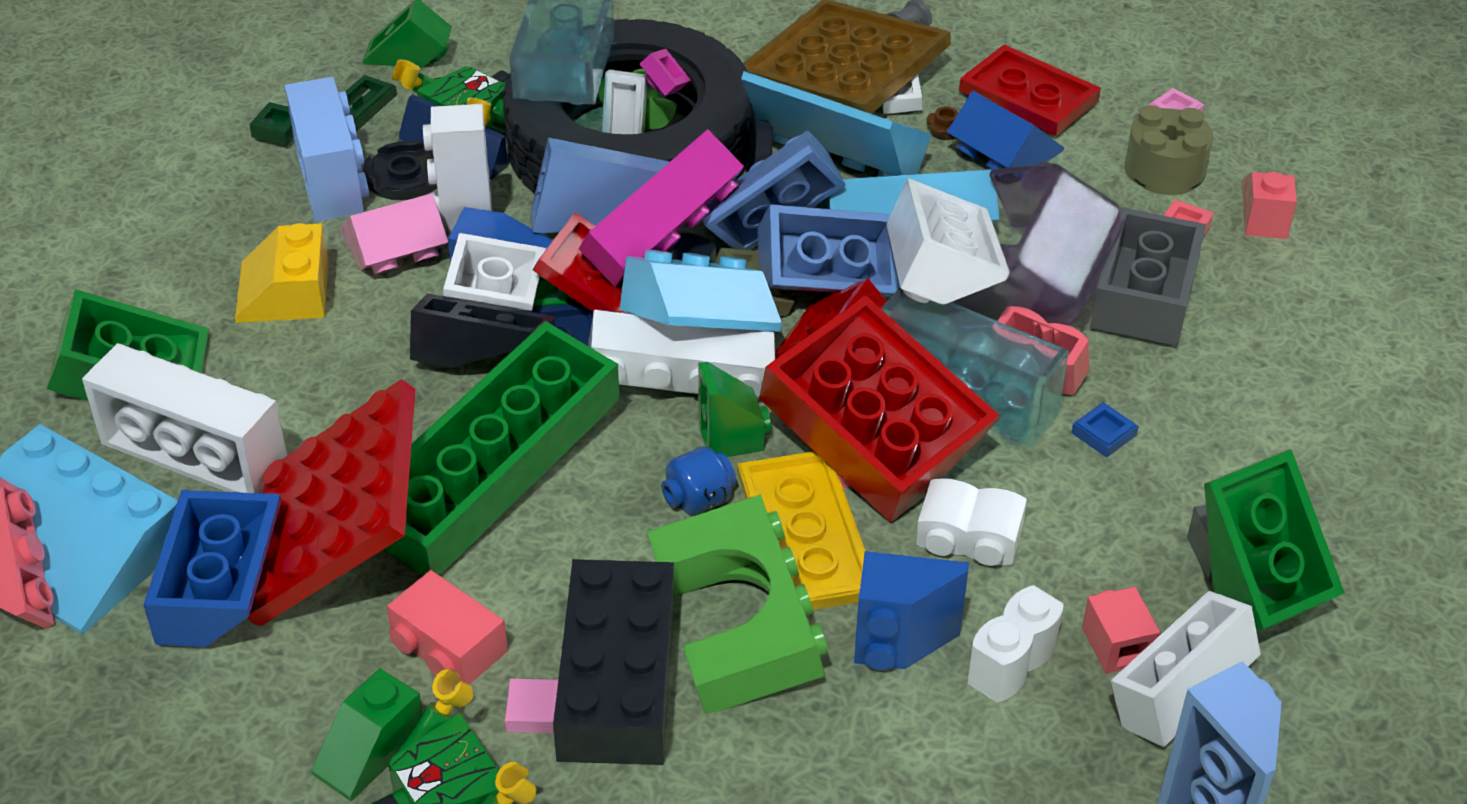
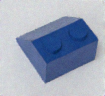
[947,90,1064,178]
[854,551,969,670]

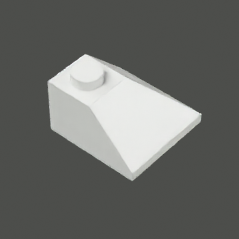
[443,233,546,311]

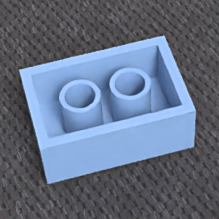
[284,77,369,222]

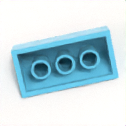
[820,169,999,223]

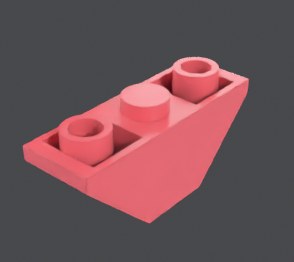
[0,478,54,629]

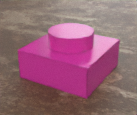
[640,49,691,96]

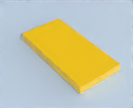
[737,451,865,610]

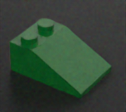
[46,289,209,401]
[1204,449,1345,630]

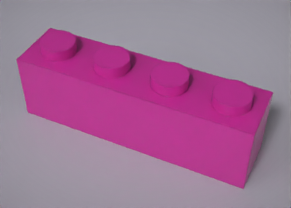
[578,129,744,287]

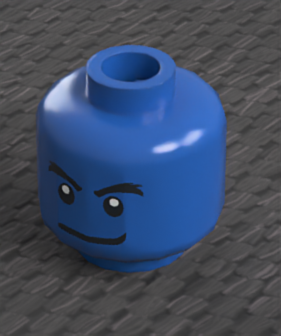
[661,446,736,516]

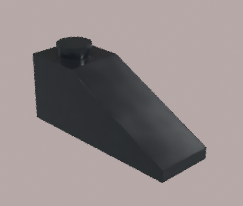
[410,293,556,369]

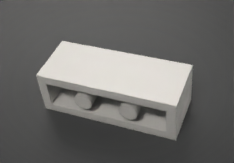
[423,104,492,232]
[1111,591,1261,747]

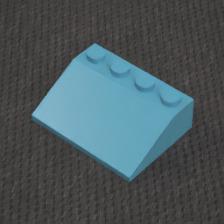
[741,71,932,177]
[0,424,178,635]

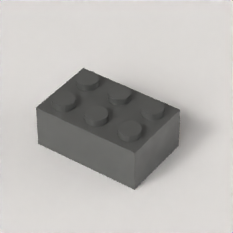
[1090,207,1206,346]

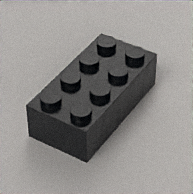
[553,559,675,765]

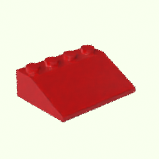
[759,295,1000,523]

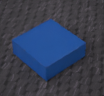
[1071,402,1139,458]

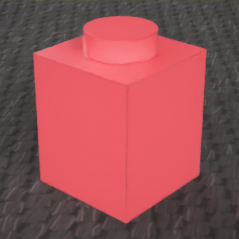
[1082,586,1161,674]

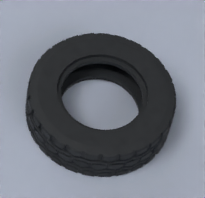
[503,19,754,194]

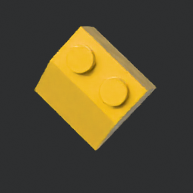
[235,223,329,323]

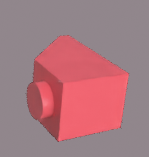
[1242,172,1297,239]

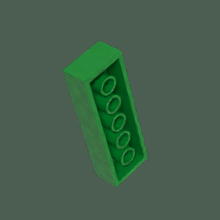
[383,321,620,576]

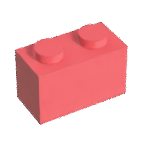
[386,570,508,685]

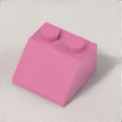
[340,193,448,275]

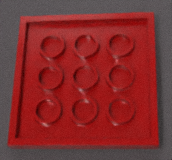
[246,379,416,625]

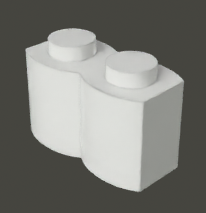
[916,479,1027,566]
[967,585,1064,703]

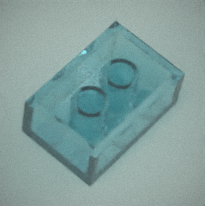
[510,0,615,105]

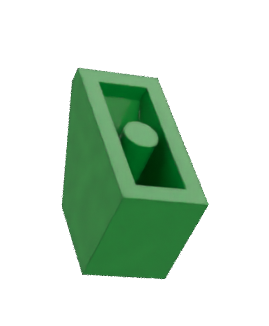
[362,0,452,68]
[698,361,771,457]
[311,668,423,802]

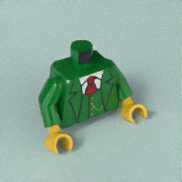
[392,60,509,134]
[371,669,536,804]

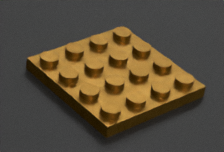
[743,0,951,114]

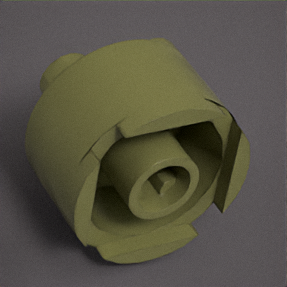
[1125,106,1214,195]

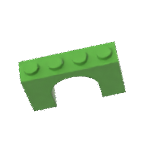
[647,494,829,714]

